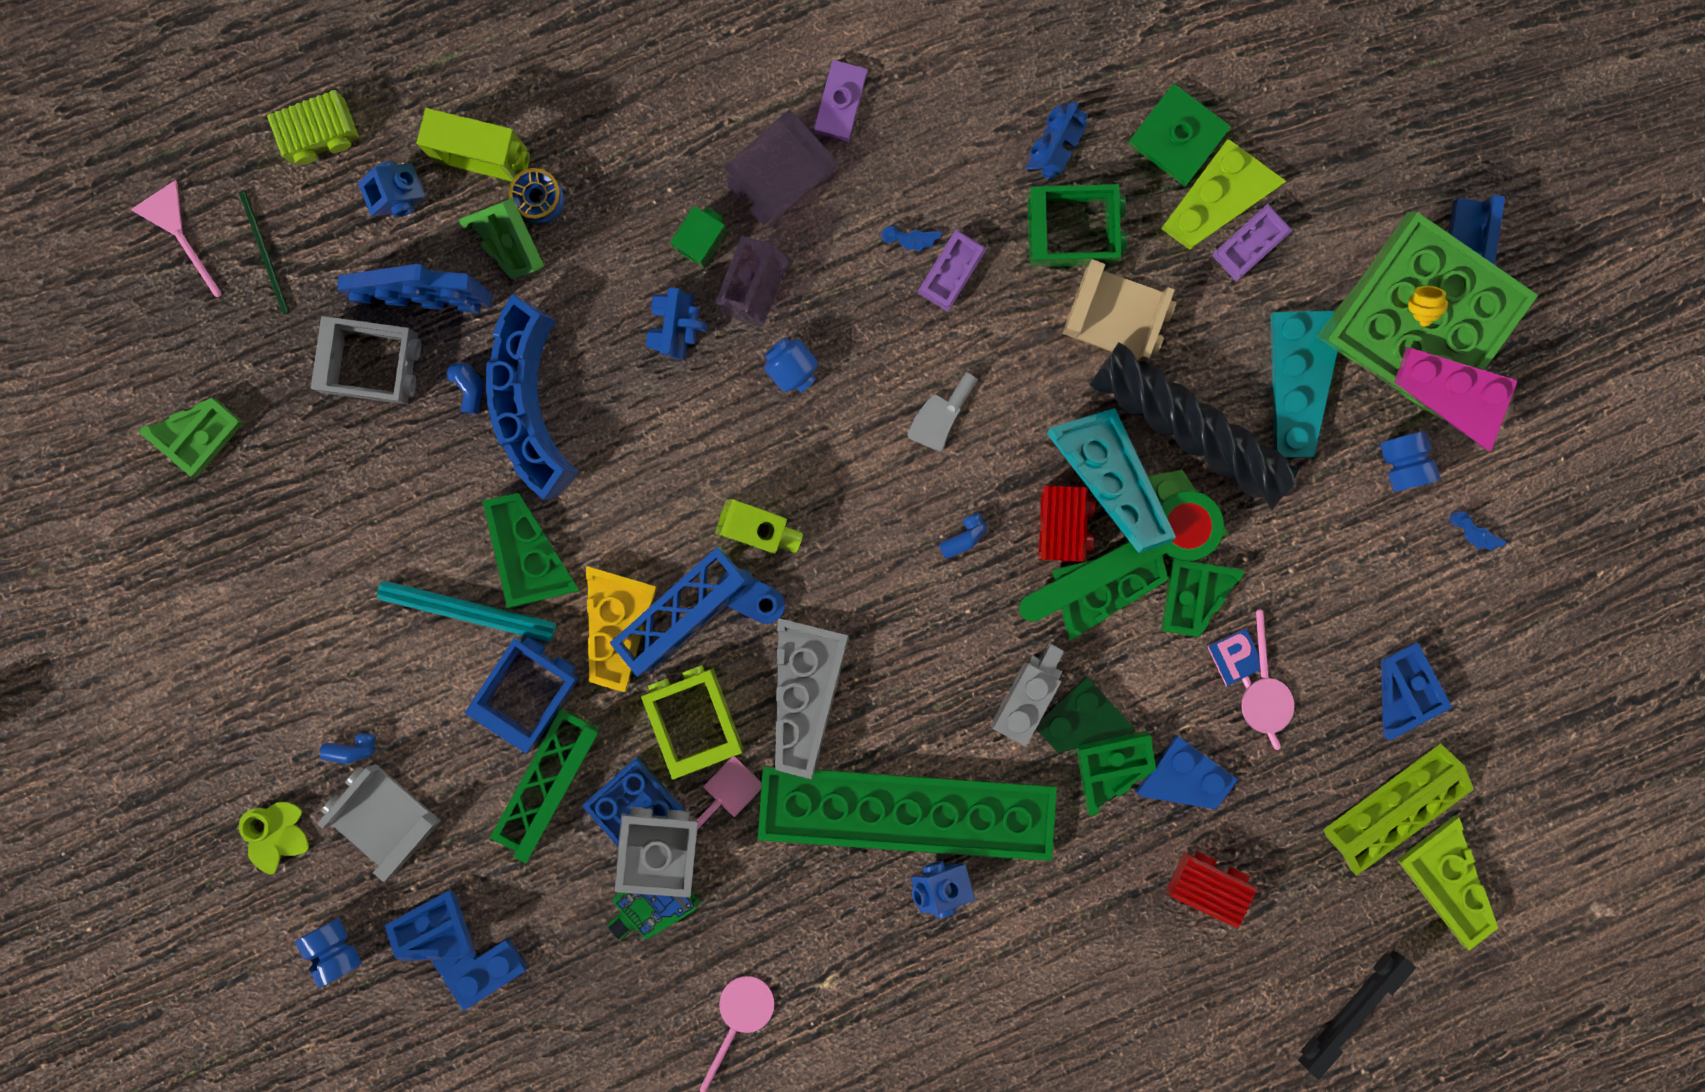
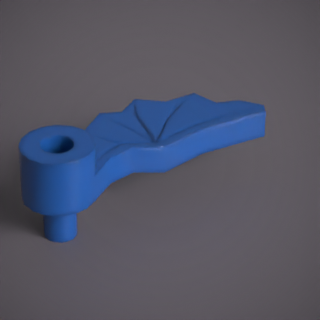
[881,226,942,252]
[1450,510,1507,551]

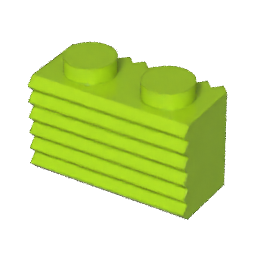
[267,90,359,166]

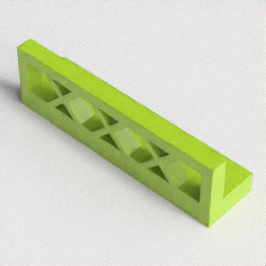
[1323,743,1474,876]

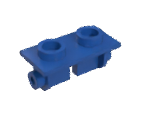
[1026,102,1088,180]

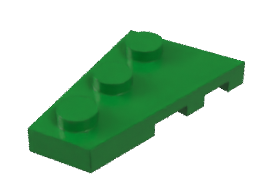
[482,493,580,608]
[1051,556,1168,641]

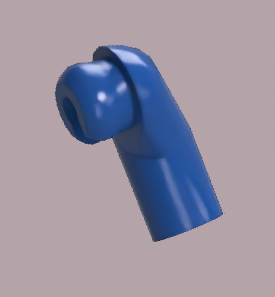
[447,362,484,415]

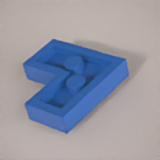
[431,937,528,1011]

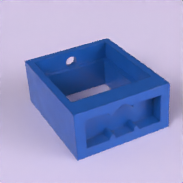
[465,636,581,754]

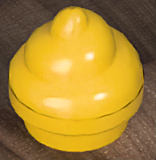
[1408,286,1448,327]

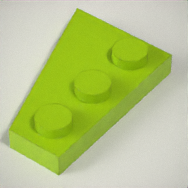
[1397,815,1498,951]

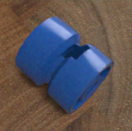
[1379,430,1441,492]
[294,918,362,988]

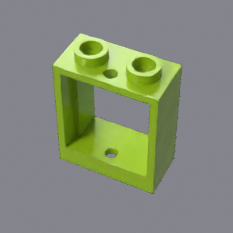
[416,108,530,182]
[641,665,744,780]

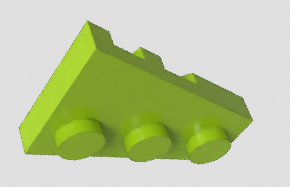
[1161,139,1287,250]

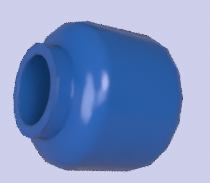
[764,337,818,393]

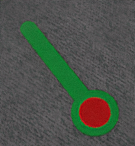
[1019,491,1224,622]

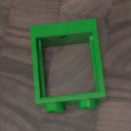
[1027,184,1127,267]

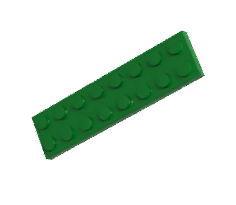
[758,765,1057,861]

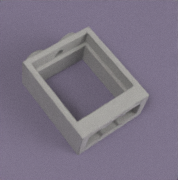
[311,316,421,405]

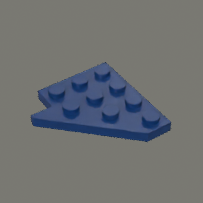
[337,264,493,313]

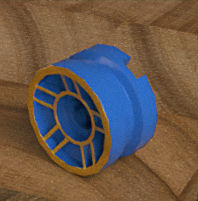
[509,168,565,225]

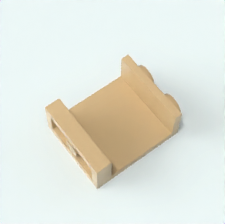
[1062,259,1176,362]

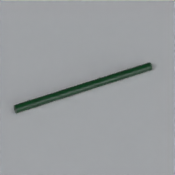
[239,191,290,315]

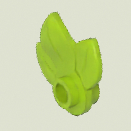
[239,802,309,875]

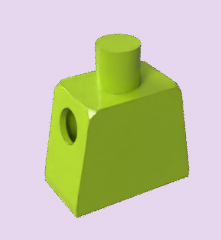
[714,499,803,554]

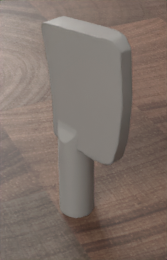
[907,372,978,452]

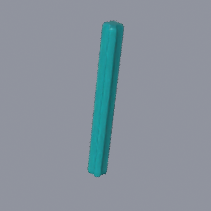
[377,581,556,642]

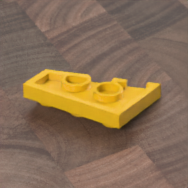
[586,566,658,692]

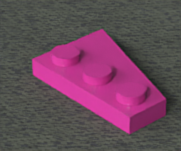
[1394,347,1517,452]

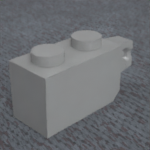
[990,643,1064,747]

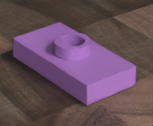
[814,60,868,142]
[1212,204,1293,281]
[917,230,987,312]

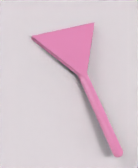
[130,180,221,297]

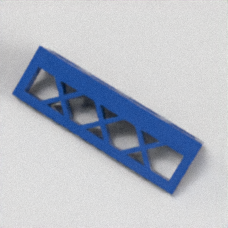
[1448,195,1505,265]
[610,547,755,677]

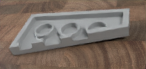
[775,619,849,780]

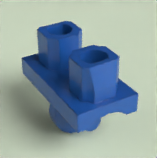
[646,288,708,360]

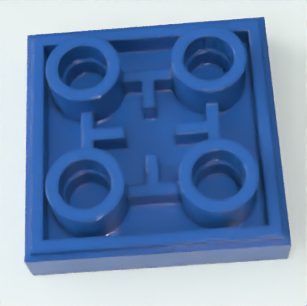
[582,756,686,847]

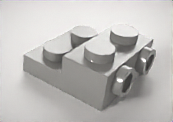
[614,807,698,898]

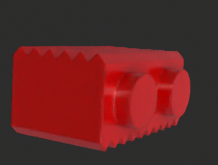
[1038,486,1095,562]
[1166,850,1257,929]

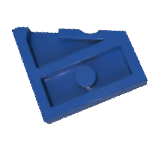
[1381,642,1453,740]
[1135,735,1238,809]
[385,890,476,961]

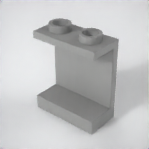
[317,764,441,882]

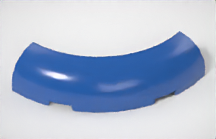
[486,294,579,500]

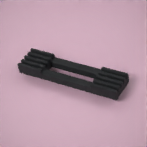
[1298,950,1417,1080]

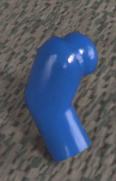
[939,513,987,559]
[320,733,377,764]

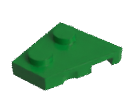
[1076,731,1156,816]

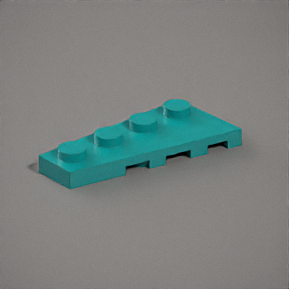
[1270,311,1338,458]
[1047,408,1176,553]

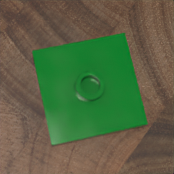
[1128,83,1231,187]

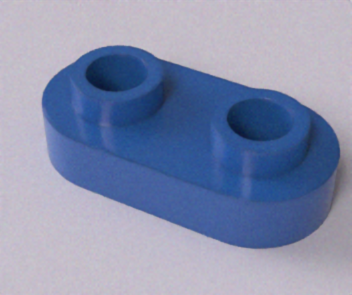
[716,572,785,624]

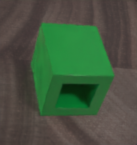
[670,206,728,269]

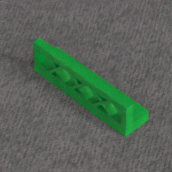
[490,708,600,864]

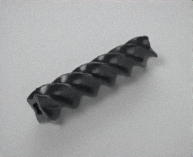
[1089,342,1300,510]

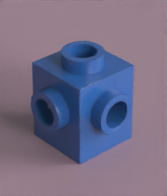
[358,161,425,218]
[911,861,975,918]

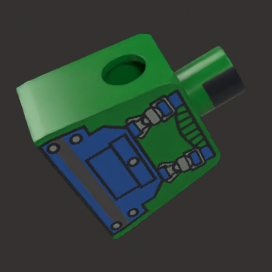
[607,891,700,940]

